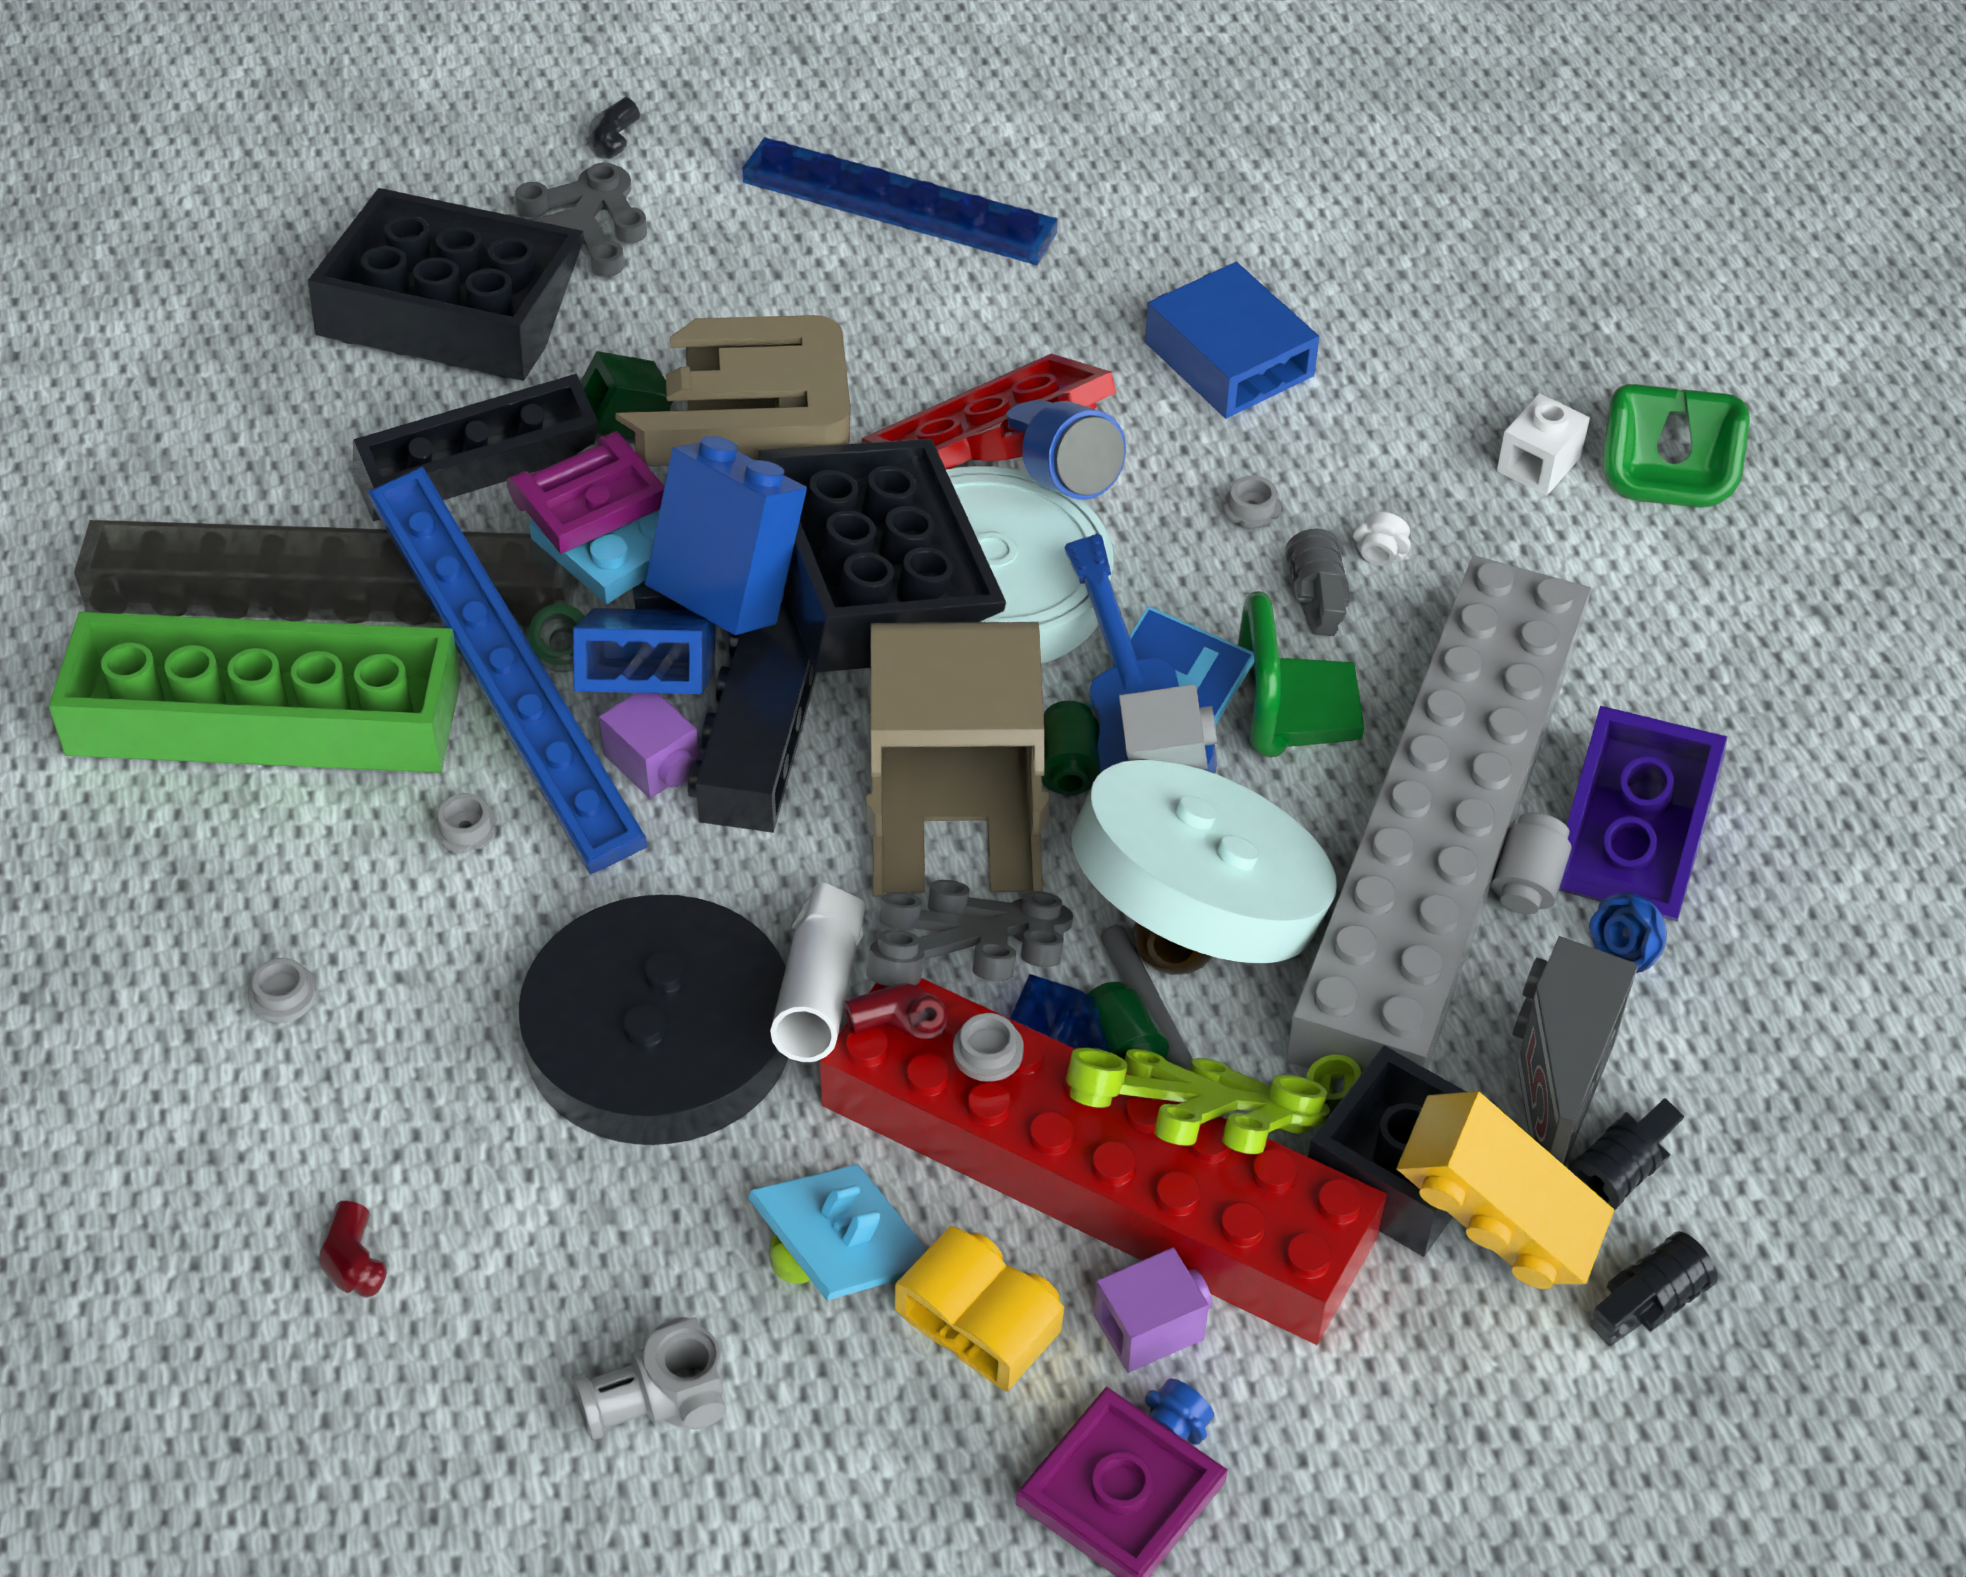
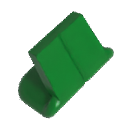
[1603,384,1750,508]
[1238,591,1364,758]

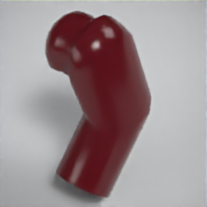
[843,983,948,1039]
[319,1201,387,1298]

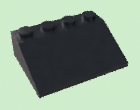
[308,188,584,381]
[757,439,1006,673]

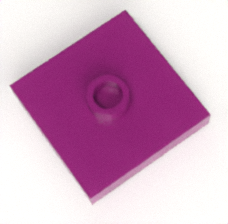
[1016,1386,1228,1577]

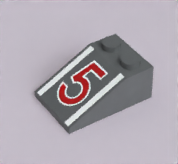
[1513,936,1638,1166]

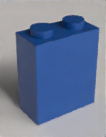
[1145,261,1320,419]
[645,436,807,635]
[573,608,716,694]

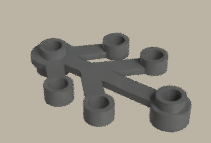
[506,162,647,277]
[867,880,1073,987]

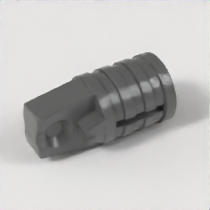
[1285,528,1350,636]

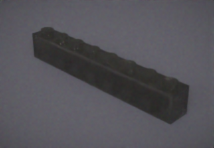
[74,520,576,628]

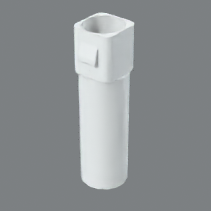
[770,882,866,1062]

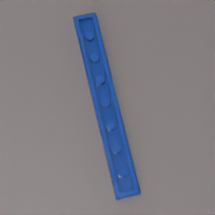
[368,466,648,874]

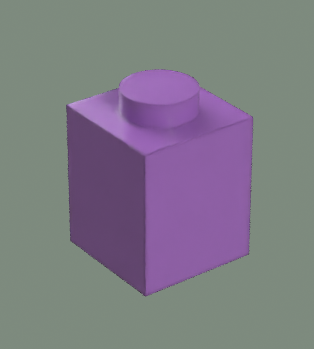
[599,693,699,799]
[1094,1247,1212,1373]

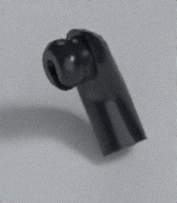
[589,97,640,159]

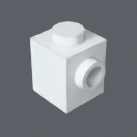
[1497,393,1590,496]

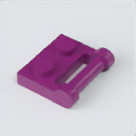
[506,431,665,554]

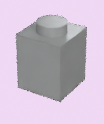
[1119,684,1218,769]

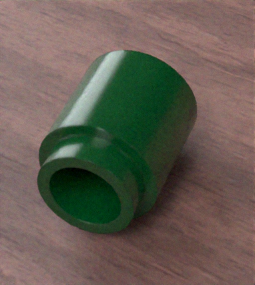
[528,603,585,673]
[1041,700,1101,796]
[1080,982,1169,1060]

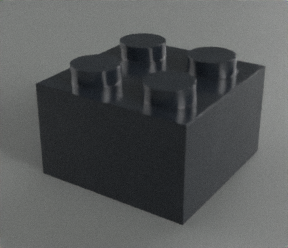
[1308,1045,1506,1257]

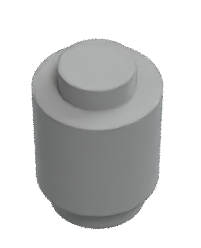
[1491,813,1572,914]

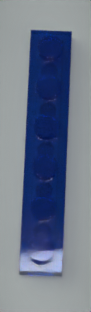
[742,137,1058,266]

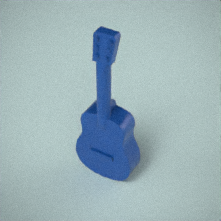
[1064,534,1217,774]

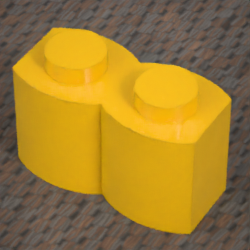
[895,1225,1064,1392]

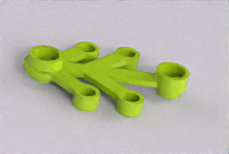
[1066,1048,1330,1154]

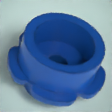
[1145,1378,1214,1445]

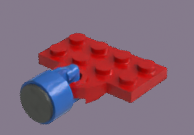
[861,353,1126,500]

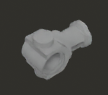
[572,1317,726,1441]

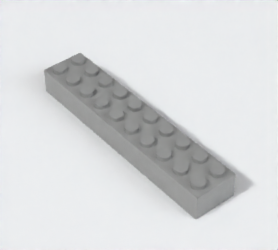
[1286,555,1591,1080]

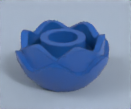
[1589,892,1667,973]

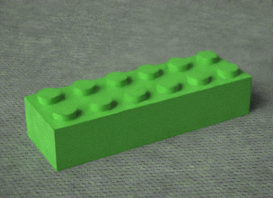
[49,612,461,773]

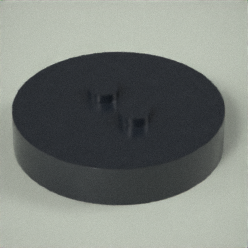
[519,894,789,1145]

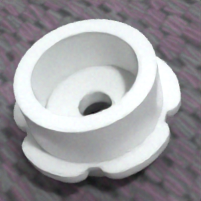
[1353,512,1411,566]

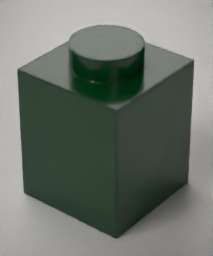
[580,351,673,439]

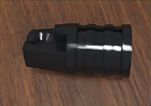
[1568,1098,1684,1211]
[1591,1231,1718,1346]

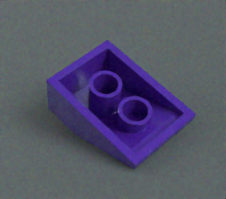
[1559,706,1727,922]

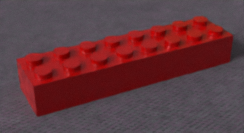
[820,978,1387,1345]

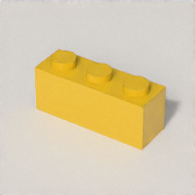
[1397,1091,1614,1289]

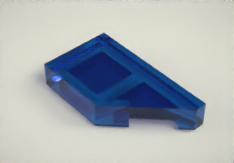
[1010,974,1110,1052]

